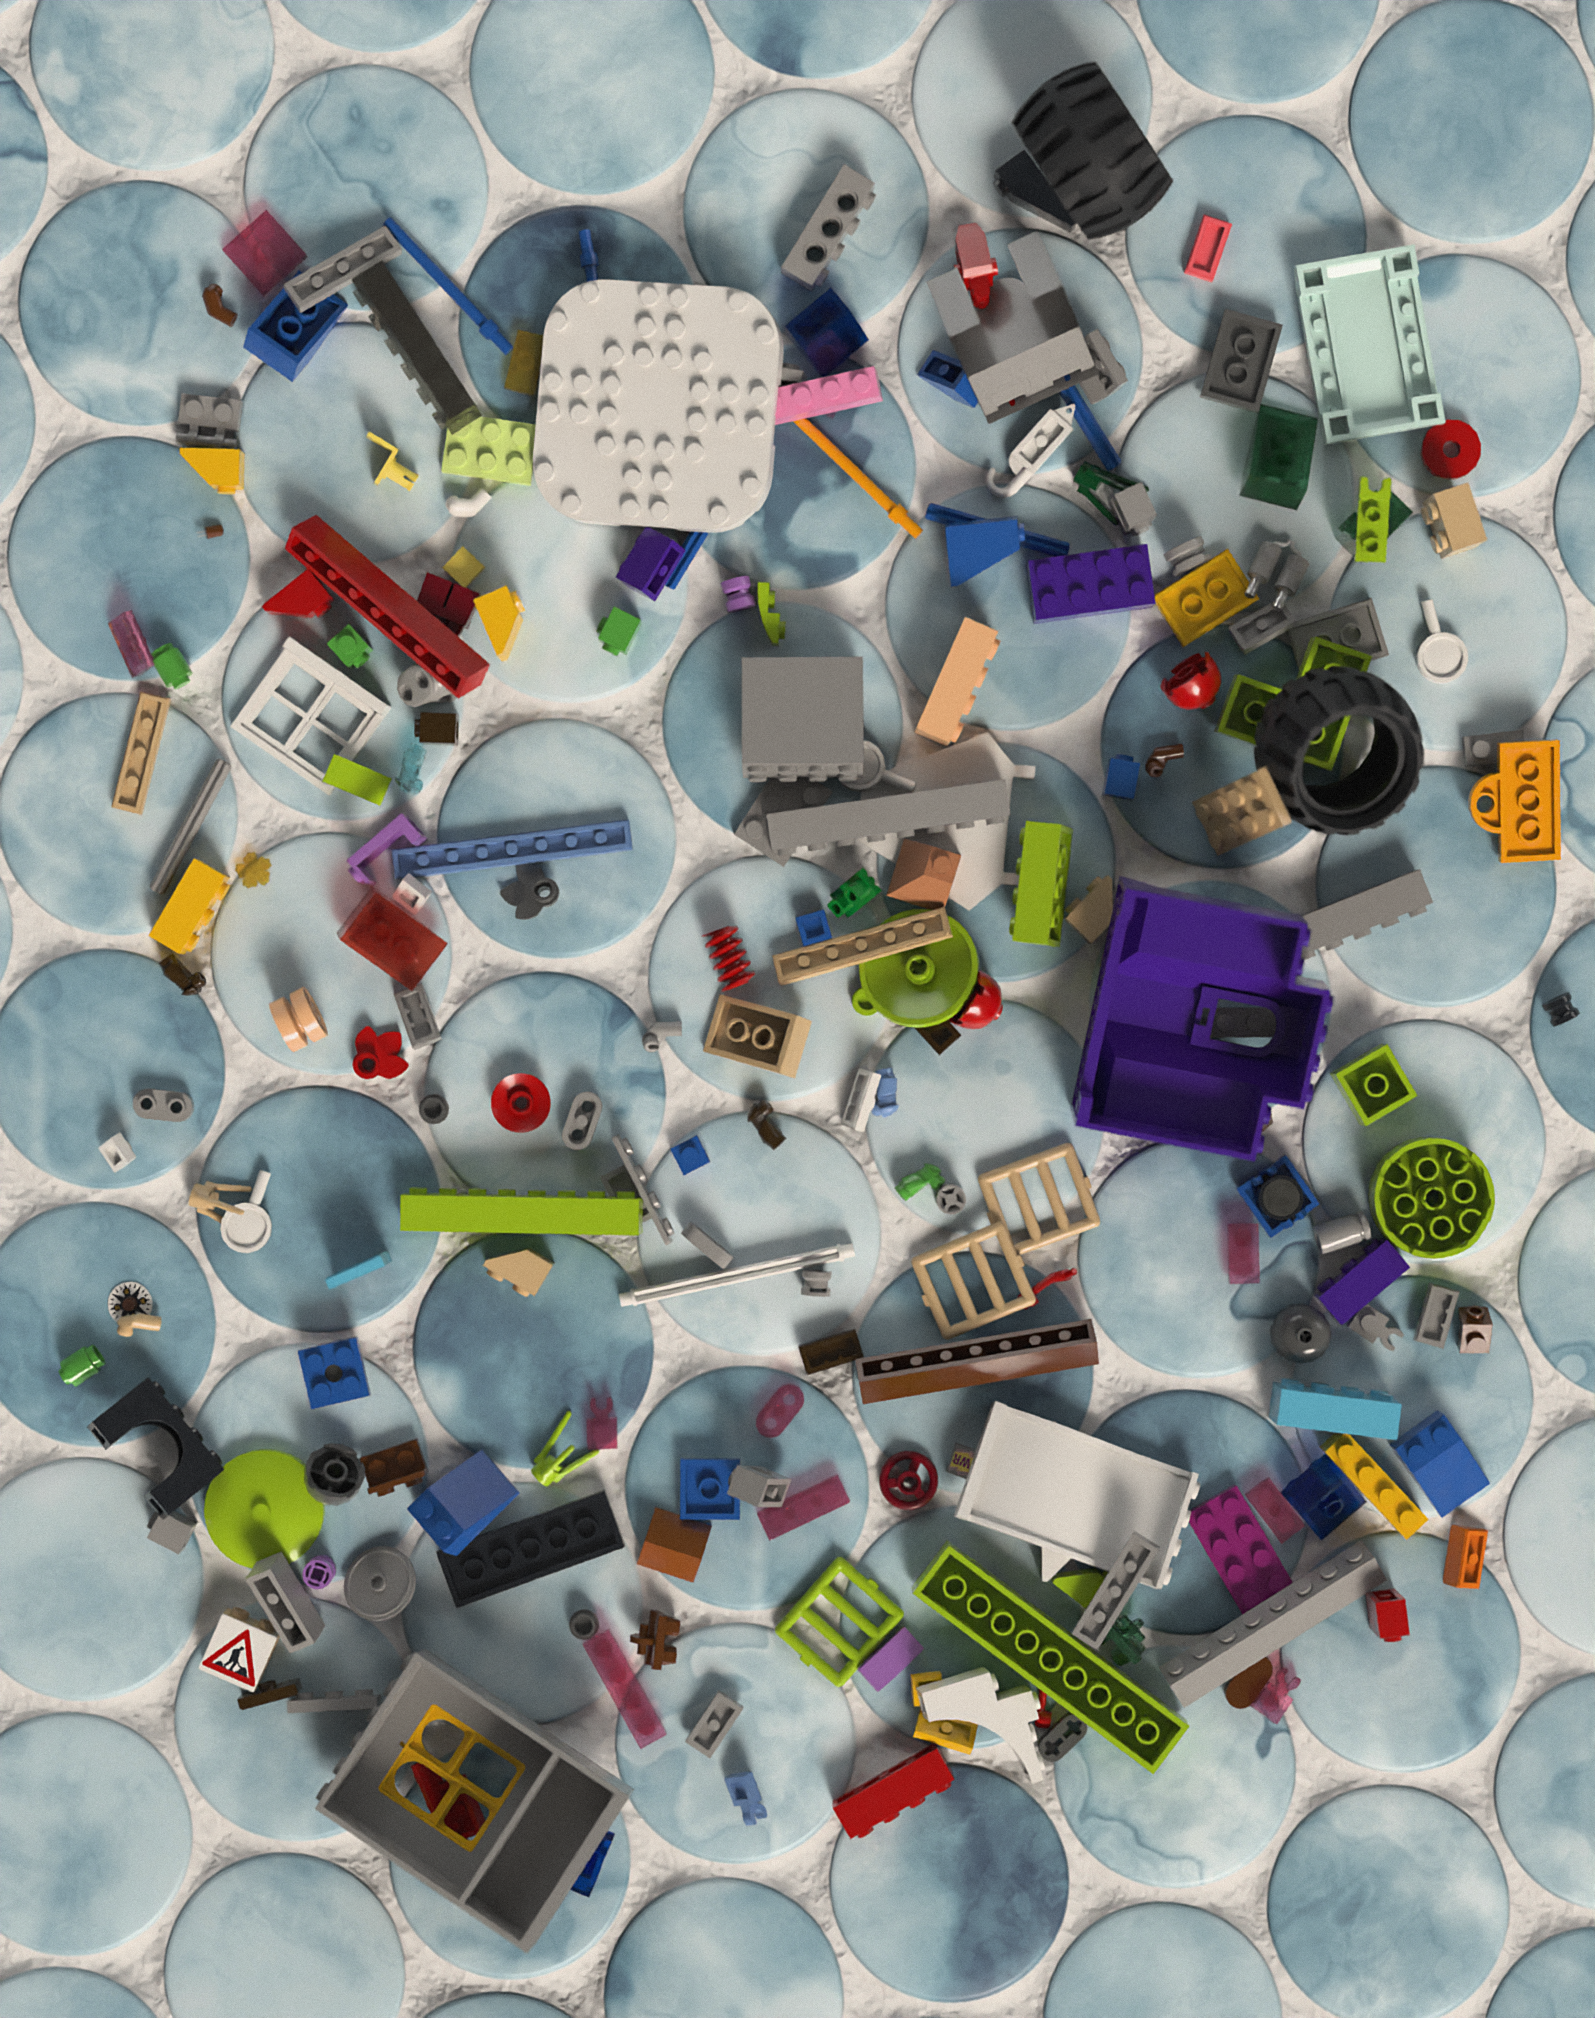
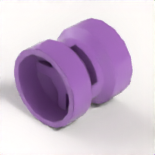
[720,576,756,613]
[302,1555,336,1590]

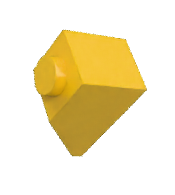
[180,448,245,495]

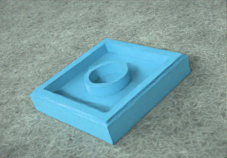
[325,1251,392,1289]

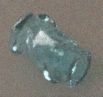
[395,743,427,795]

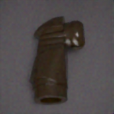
[158,953,206,996]
[747,1100,787,1151]

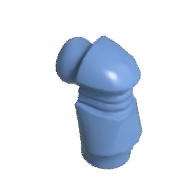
[871,1067,900,1118]

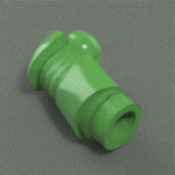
[894,1163,945,1201]

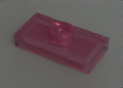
[108,610,154,678]

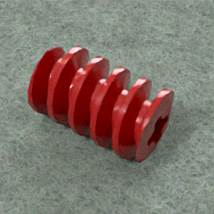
[701,926,755,992]

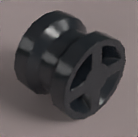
[1542,992,1580,1027]

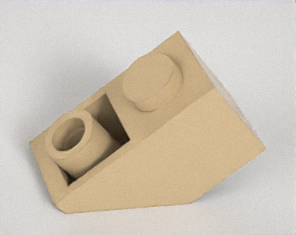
[1064,875,1113,944]
[483,1248,555,1297]

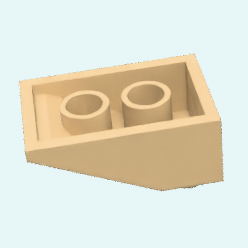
[703,994,812,1078]

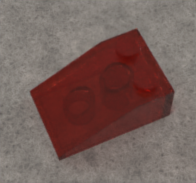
[337,886,448,991]

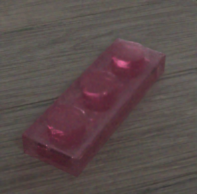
[757,1474,850,1541]

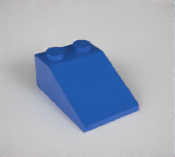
[243,270,348,382]
[1389,1410,1490,1518]
[407,1450,520,1556]

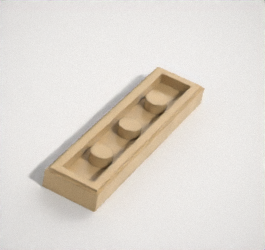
[111,691,171,815]

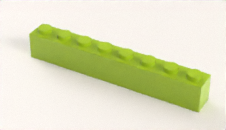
[400,1187,643,1236]

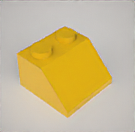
[473,586,525,662]

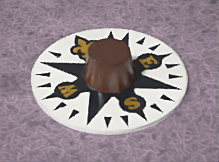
[108,1282,153,1322]

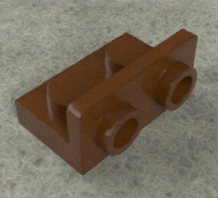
[359,1438,429,1497]

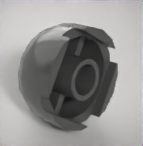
[1270,1303,1331,1364]
[304,1443,365,1506]

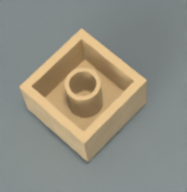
[1421,483,1487,559]

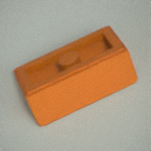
[1443,1525,1488,1589]

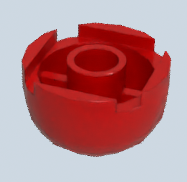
[1160,652,1222,710]
[948,969,1003,1029]

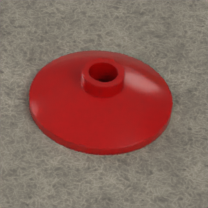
[491,1073,551,1133]

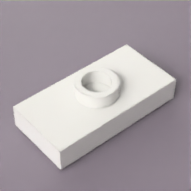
[842,1068,881,1132]

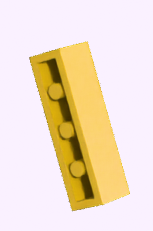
[1319,1432,1429,1540]

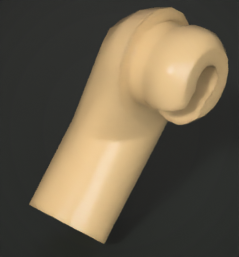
[117,1314,162,1337]

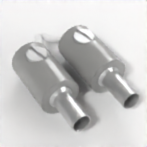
[1244,539,1309,612]

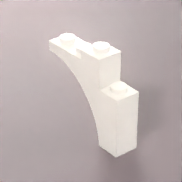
[916,1667,1045,1784]

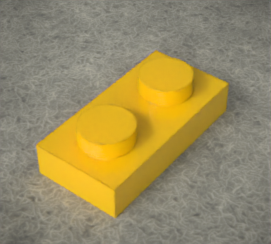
[913,1708,978,1755]

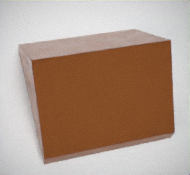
[637,1507,712,1583]

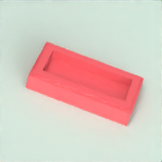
[1184,214,1232,283]

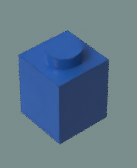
[1102,754,1140,800]

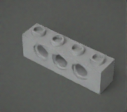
[781,164,876,292]

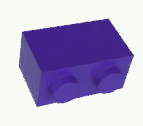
[616,527,686,602]

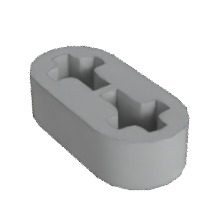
[681,1221,734,1269]

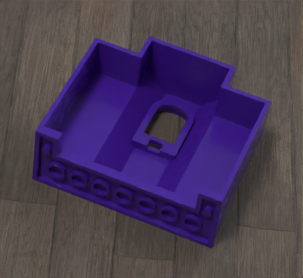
[1070,876,1334,1161]

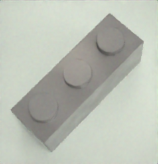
[245,1552,325,1653]

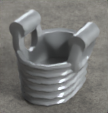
[397,663,457,707]

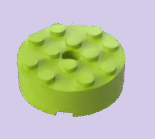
[1368,1137,1495,1259]

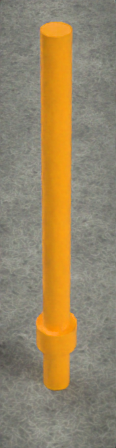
[793,418,923,539]

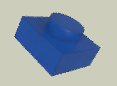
[795,909,832,947]
[670,1135,711,1175]

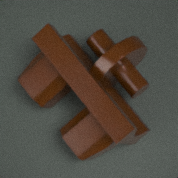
[630,1610,680,1670]

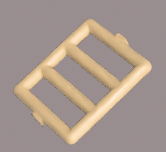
[978,1143,1100,1255]
[911,1222,1036,1340]

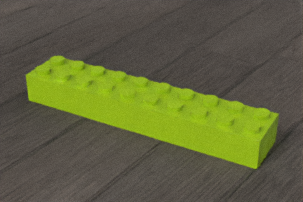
[911,1540,1190,1775]

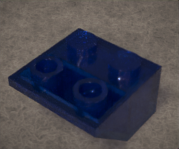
[784,287,869,377]

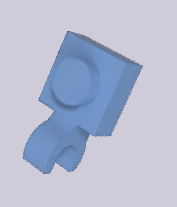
[724,1771,767,1826]

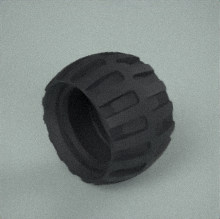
[1012,61,1173,240]
[1254,666,1424,835]

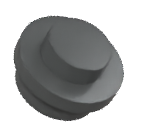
[419,1094,449,1124]
[569,1609,599,1640]

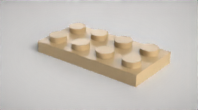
[1192,767,1292,856]

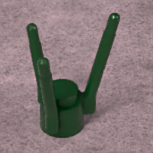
[1073,461,1149,526]

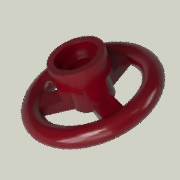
[879,1451,938,1510]

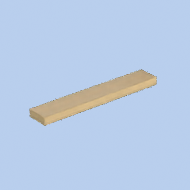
[772,907,953,986]

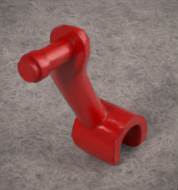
[1017,1268,1077,1310]
[1034,1689,1052,1729]

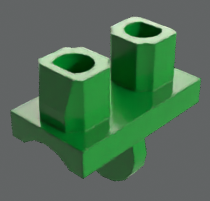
[827,867,882,918]

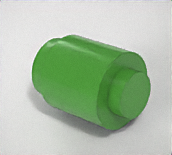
[151,643,193,690]
[58,1344,106,1387]

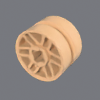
[269,987,328,1052]

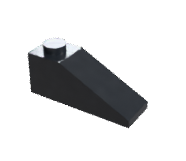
[993,149,1077,233]

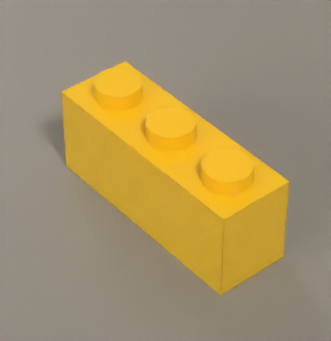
[148,858,230,954]

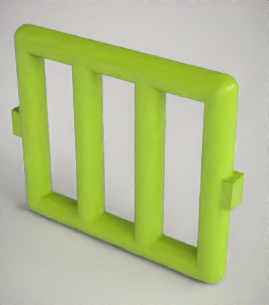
[775,1557,904,1687]

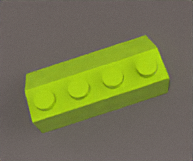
[1009,821,1074,947]

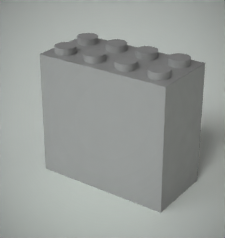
[742,657,864,783]

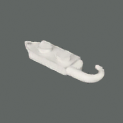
[985,404,1076,498]

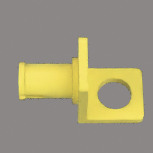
[366,432,419,491]

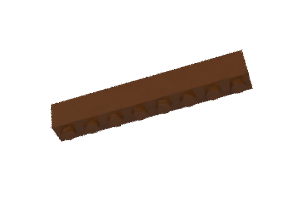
[855,1319,1099,1404]

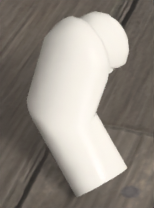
[446,487,492,517]

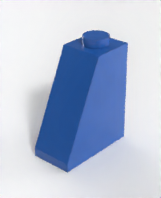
[945,516,1026,587]

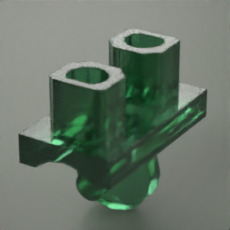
[1101,1615,1146,1667]

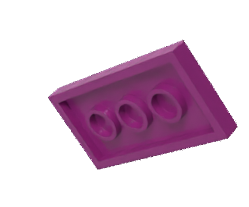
[1189,1484,1293,1615]

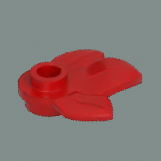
[353,1026,409,1079]

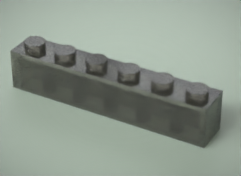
[352,261,482,435]

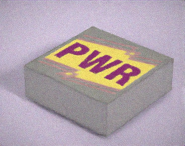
[946,1443,976,1479]

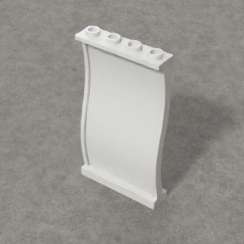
[954,1401,1200,1589]

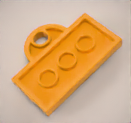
[1468,739,1561,863]

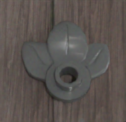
[500,864,560,920]

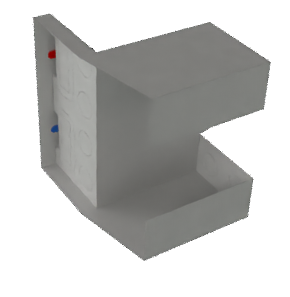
[927,230,1099,424]

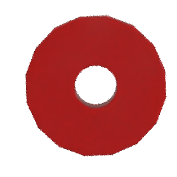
[1420,419,1481,480]

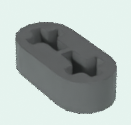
[1038,1712,1087,1762]

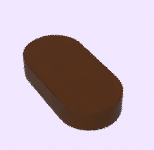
[1224,1657,1273,1709]

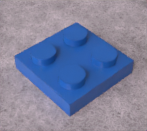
[680,1458,740,1520]

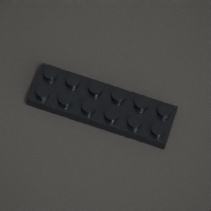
[436,1490,626,1608]

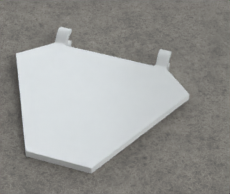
[857,732,1036,911]

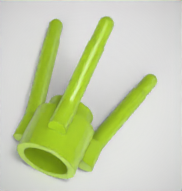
[531,1411,599,1487]

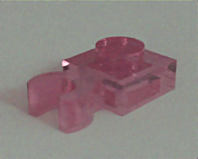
[587,1397,618,1449]
[1250,1667,1301,1724]

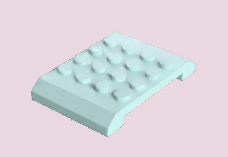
[1294,244,1445,445]

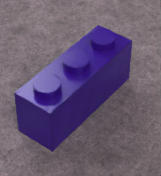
[1314,1238,1410,1325]

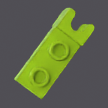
[1354,477,1391,563]

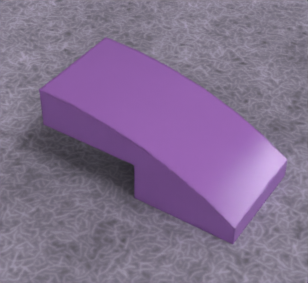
[857,1626,925,1692]

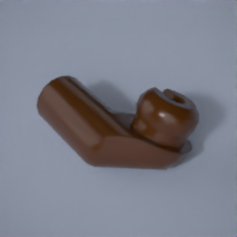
[202,284,238,327]
[1145,743,1184,778]

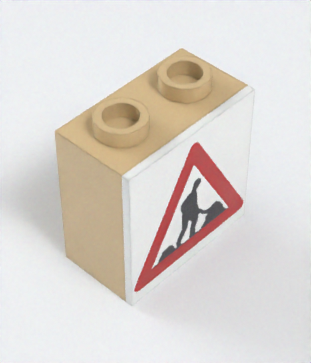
[198,1607,280,1692]

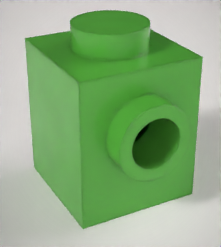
[596,607,642,656]
[326,624,373,669]

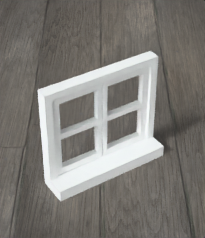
[230,637,391,796]

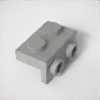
[1079,329,1128,404]

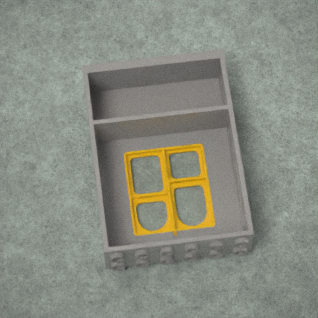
[315,1649,634,1953]

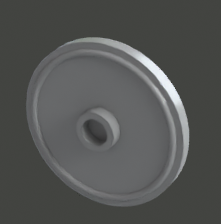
[344,1546,416,1621]

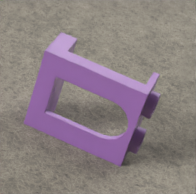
[346,813,428,886]

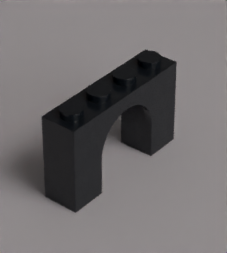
[87,1377,224,1520]

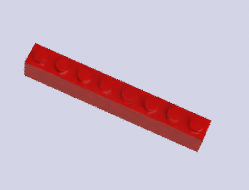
[285,515,490,699]

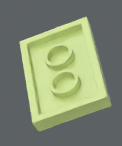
[441,412,536,486]

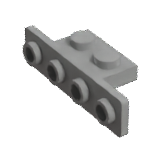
[600,1134,675,1245]

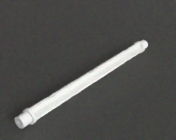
[619,1243,855,1307]

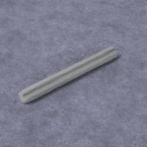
[150,758,232,894]

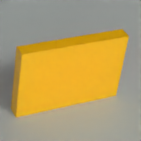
[1154,549,1259,648]

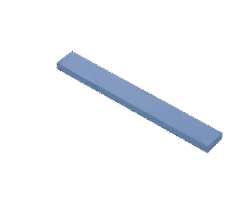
[392,819,633,880]

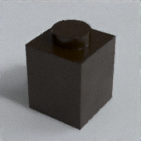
[414,712,459,746]

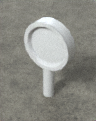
[1416,599,1468,684]
[838,741,916,793]
[220,1170,272,1253]

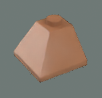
[886,839,961,910]

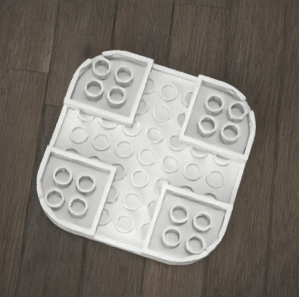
[533,280,784,533]

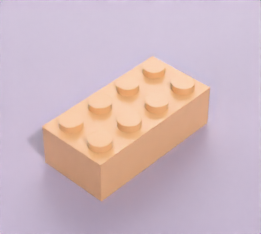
[914,617,1000,747]

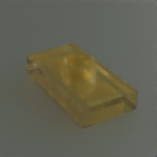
[504,330,543,396]

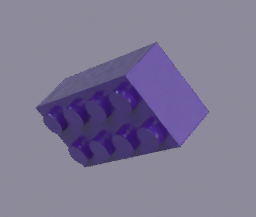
[1026,544,1156,624]

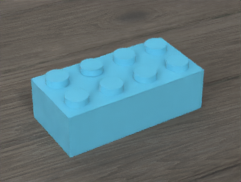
[1268,1378,1402,1440]

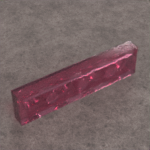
[582,1628,667,1749]

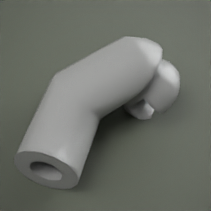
[642,1021,682,1052]

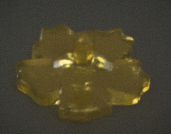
[235,852,272,888]

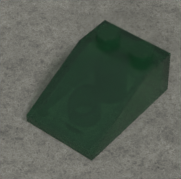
[1239,404,1318,510]

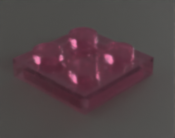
[222,210,308,296]

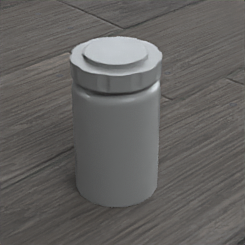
[1313,1211,1371,1254]

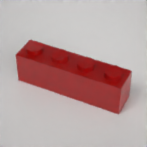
[832,1743,955,1839]

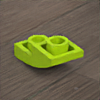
[758,582,786,647]
[323,754,392,806]

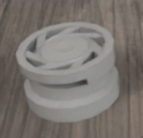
[1164,536,1212,576]

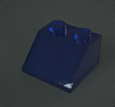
[1280,1453,1366,1541]

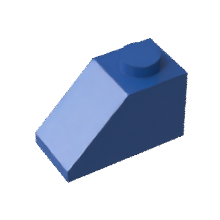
[917,350,978,408]

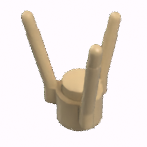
[189,1181,252,1223]

